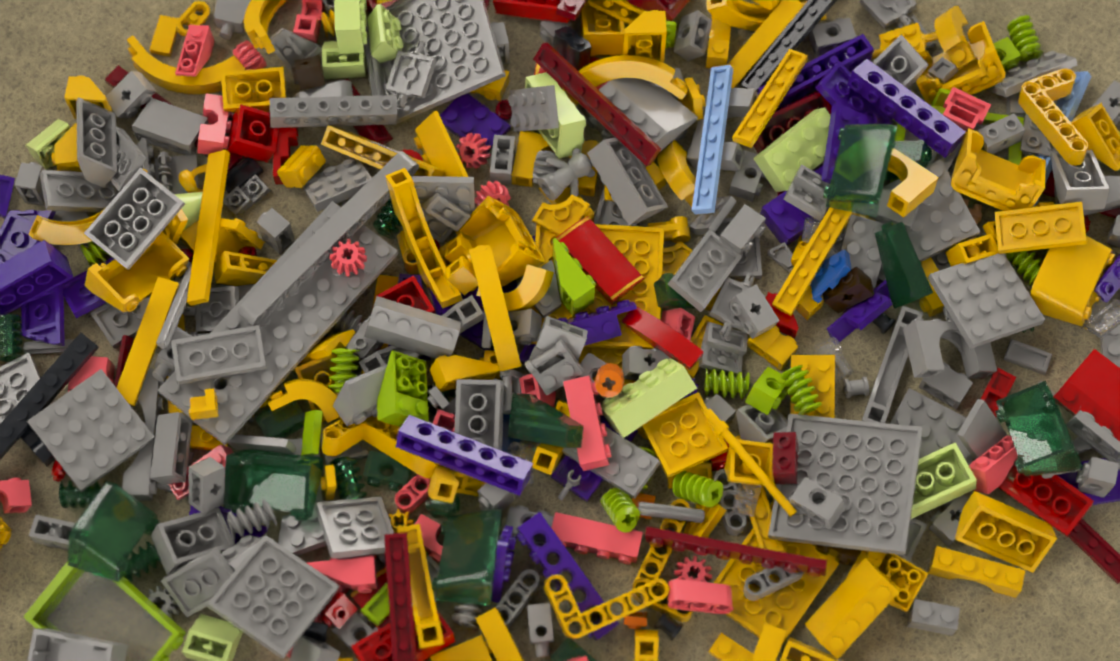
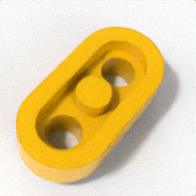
[176,1,210,37]

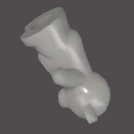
[538,148,595,201]

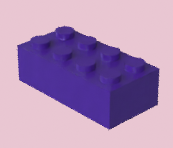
[760,166,854,246]
[0,240,74,317]

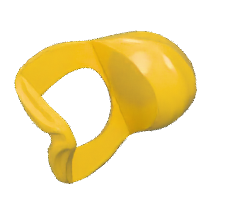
[178,164,207,193]

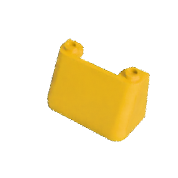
[916,21,1006,105]
[951,128,1046,211]
[455,196,545,287]
[85,231,189,312]
[1031,235,1116,326]

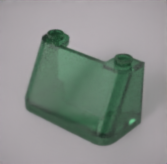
[823,124,898,217]
[995,380,1083,476]
[224,449,323,521]
[67,481,160,582]
[432,509,502,606]

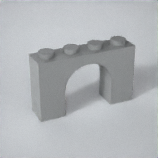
[687,88,759,171]
[903,318,997,379]

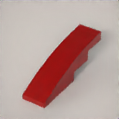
[273,127,299,185]
[621,307,704,370]
[980,367,1016,417]

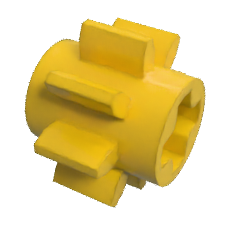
[388,509,414,533]

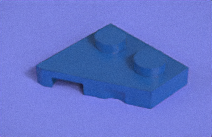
[811,249,851,303]

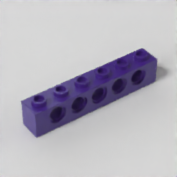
[758,34,874,108]
[847,59,966,158]
[396,415,533,496]
[516,512,620,641]

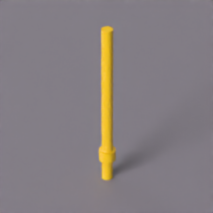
[704,408,797,517]

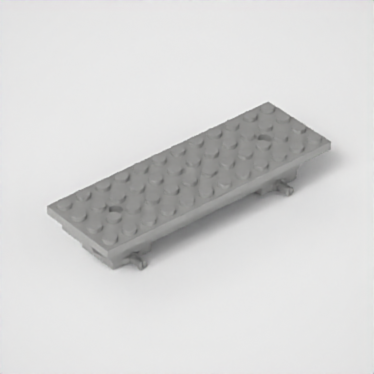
[158,201,398,445]

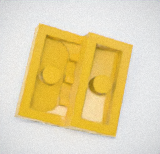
[301,329,356,363]

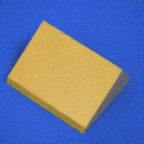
[724,439,774,486]

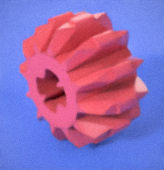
[233,40,266,70]
[456,133,492,169]
[475,180,511,207]
[329,239,367,277]
[674,555,712,582]

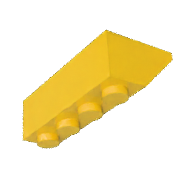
[623,10,667,63]
[413,111,468,177]
[955,491,1057,573]
[804,558,900,659]

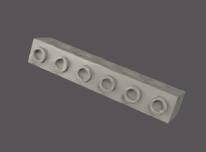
[270,95,397,128]

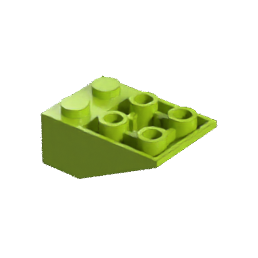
[553,238,596,317]
[377,351,429,427]

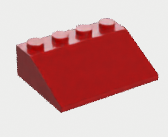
[1053,348,1120,441]

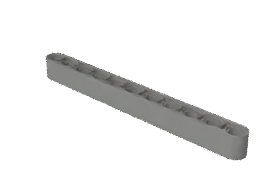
[238,151,419,326]

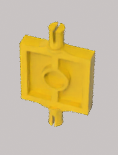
[871,22,938,60]

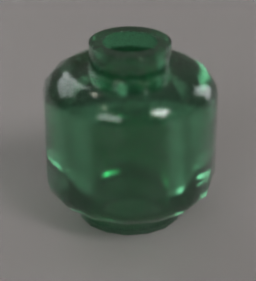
[426,494,460,519]

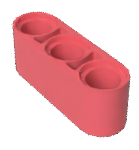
[395,464,441,514]
[668,579,733,614]

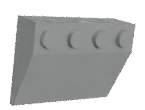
[599,78,698,153]
[84,168,185,270]

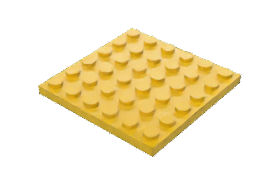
[531,224,664,350]

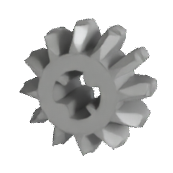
[532,150,558,184]
[141,586,179,625]

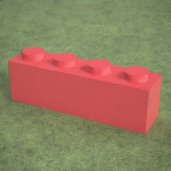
[563,376,612,471]
[552,512,643,565]

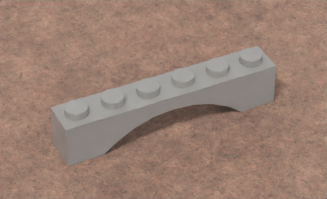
[359,295,484,373]
[861,306,923,423]
[122,369,166,501]

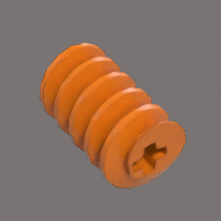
[595,363,624,397]

